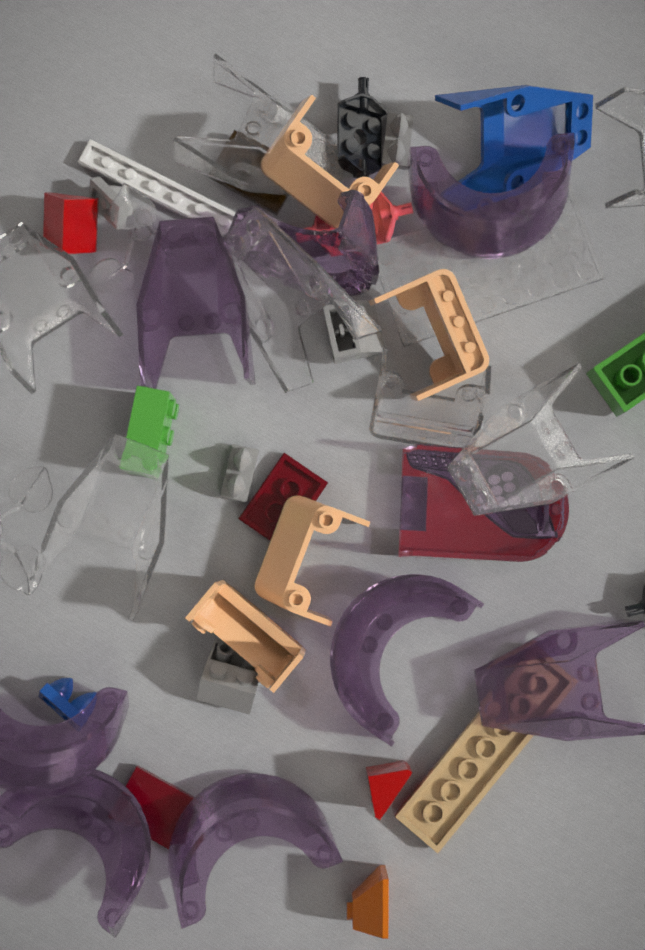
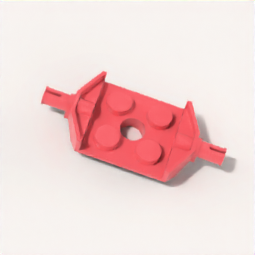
[297,192,413,255]

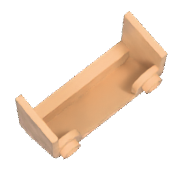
[261,95,399,229]
[369,269,489,401]
[254,495,370,627]
[185,580,306,693]

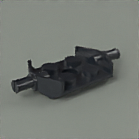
[337,77,388,178]

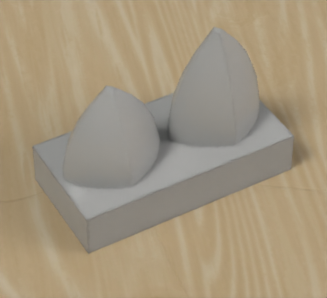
[381,112,414,170]
[89,176,139,230]
[220,444,259,503]

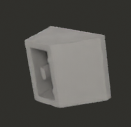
[322,300,386,364]
[197,638,259,715]

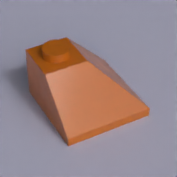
[347,865,389,939]

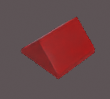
[43,192,99,254]
[366,760,413,820]

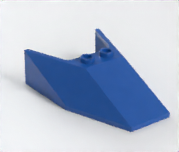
[435,85,593,213]

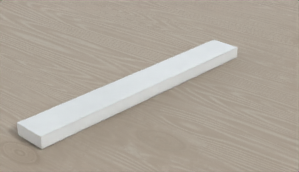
[77,139,277,258]

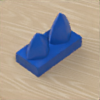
[38,678,97,733]

